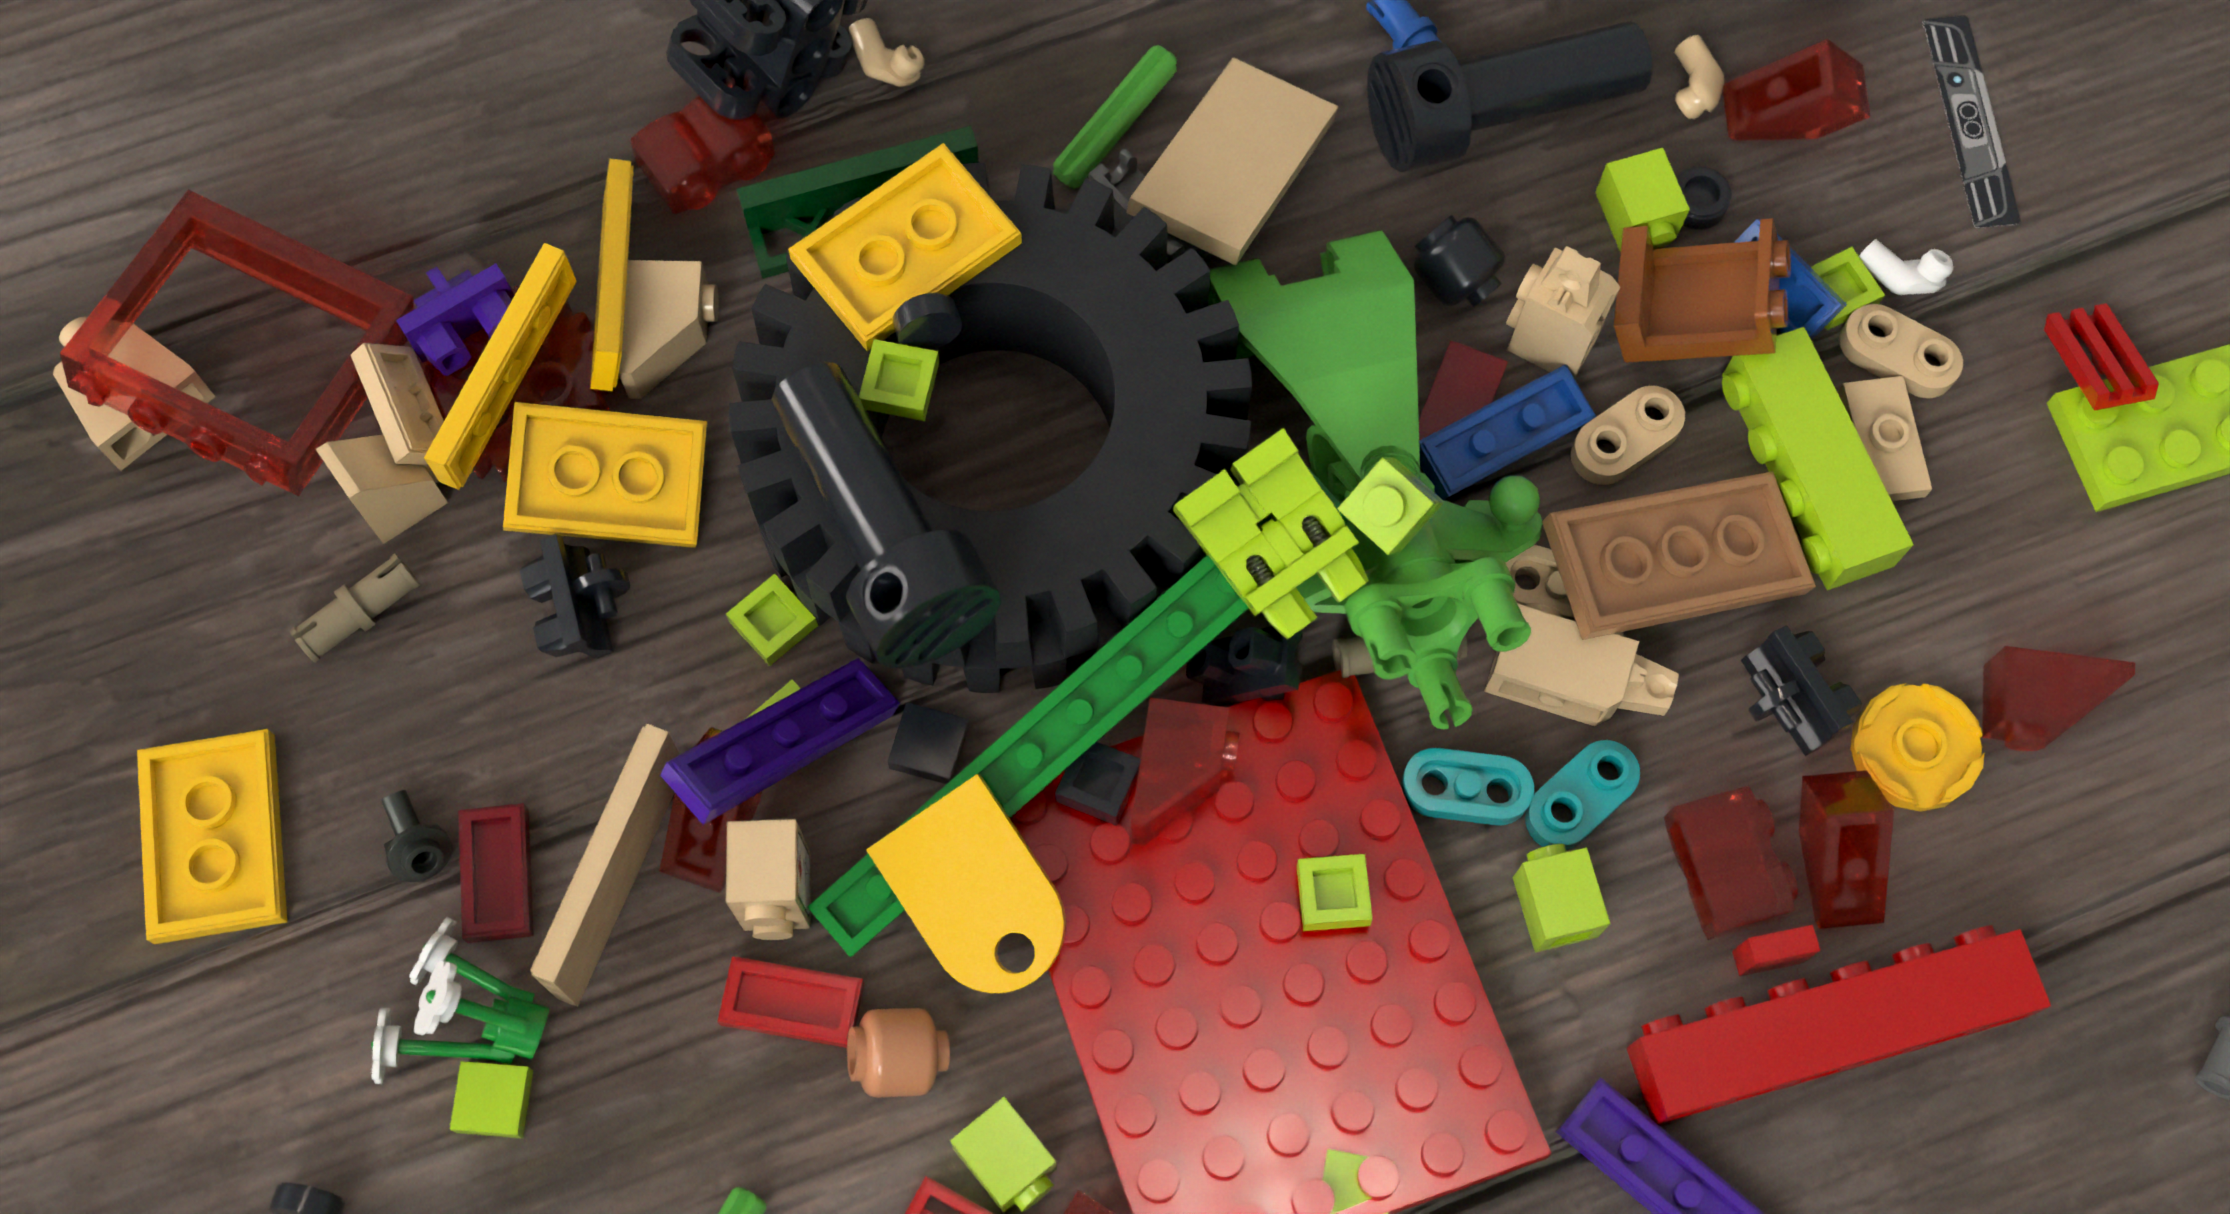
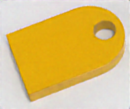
[866,774,1066,993]

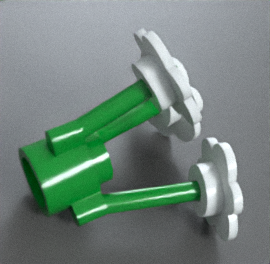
[371,917,549,1084]

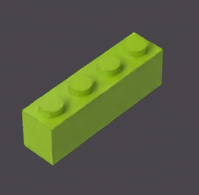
[1722,327,1914,591]

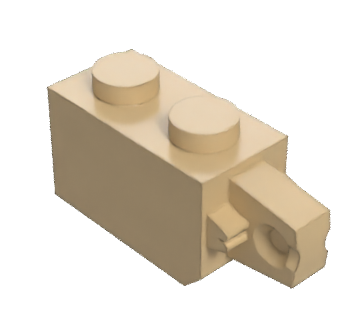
[1506,246,1620,379]
[1484,603,1679,726]

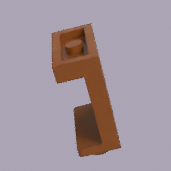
[1614,218,1791,363]

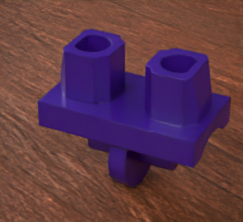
[396,263,515,376]

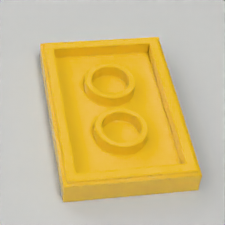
[788,143,1022,351]
[503,402,707,548]
[137,729,287,944]

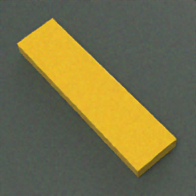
[590,159,634,391]
[424,243,577,490]

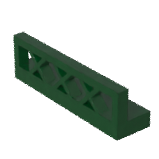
[736,126,979,279]

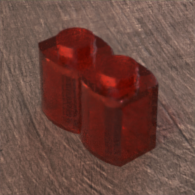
[629,96,775,214]
[1664,786,1798,941]

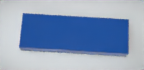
[1419,364,1596,500]

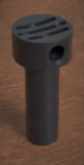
[1367,21,1652,173]
[771,362,1001,668]

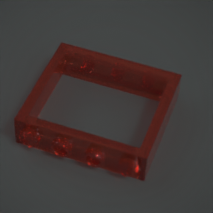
[60,190,414,496]

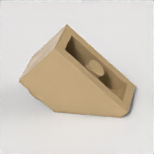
[619,260,719,399]
[316,435,448,544]

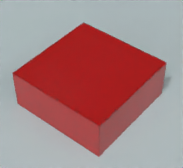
[1732,925,1821,977]

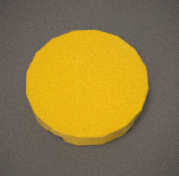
[1850,683,1985,812]

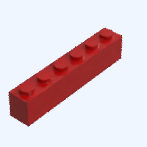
[1626,925,2051,1125]

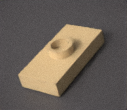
[351,343,444,465]
[1838,376,1932,501]

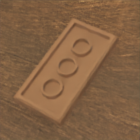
[1542,471,1816,640]

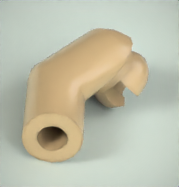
[848,18,924,87]
[1675,35,1724,119]

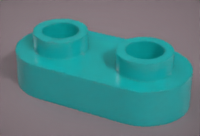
[1525,740,1640,850]
[1401,748,1534,826]

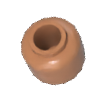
[847,1008,950,1098]

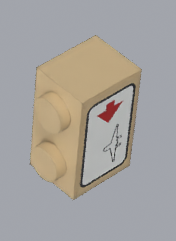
[726,819,811,940]

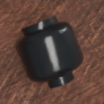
[1414,214,1505,307]

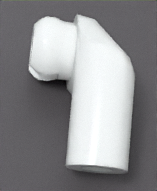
[1859,239,1954,295]

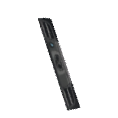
[1923,16,2021,228]

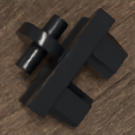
[520,534,630,659]
[1741,625,1862,756]
[1186,626,1303,708]

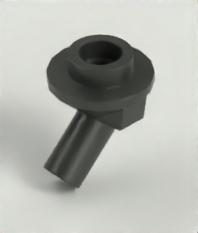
[381,790,452,882]

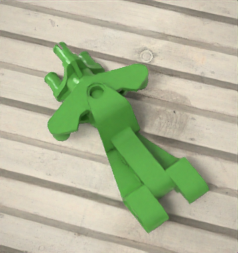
[1208,230,1543,729]

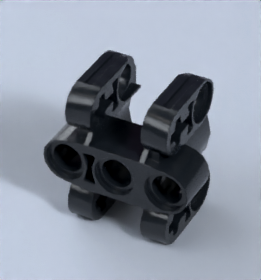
[666,0,868,120]

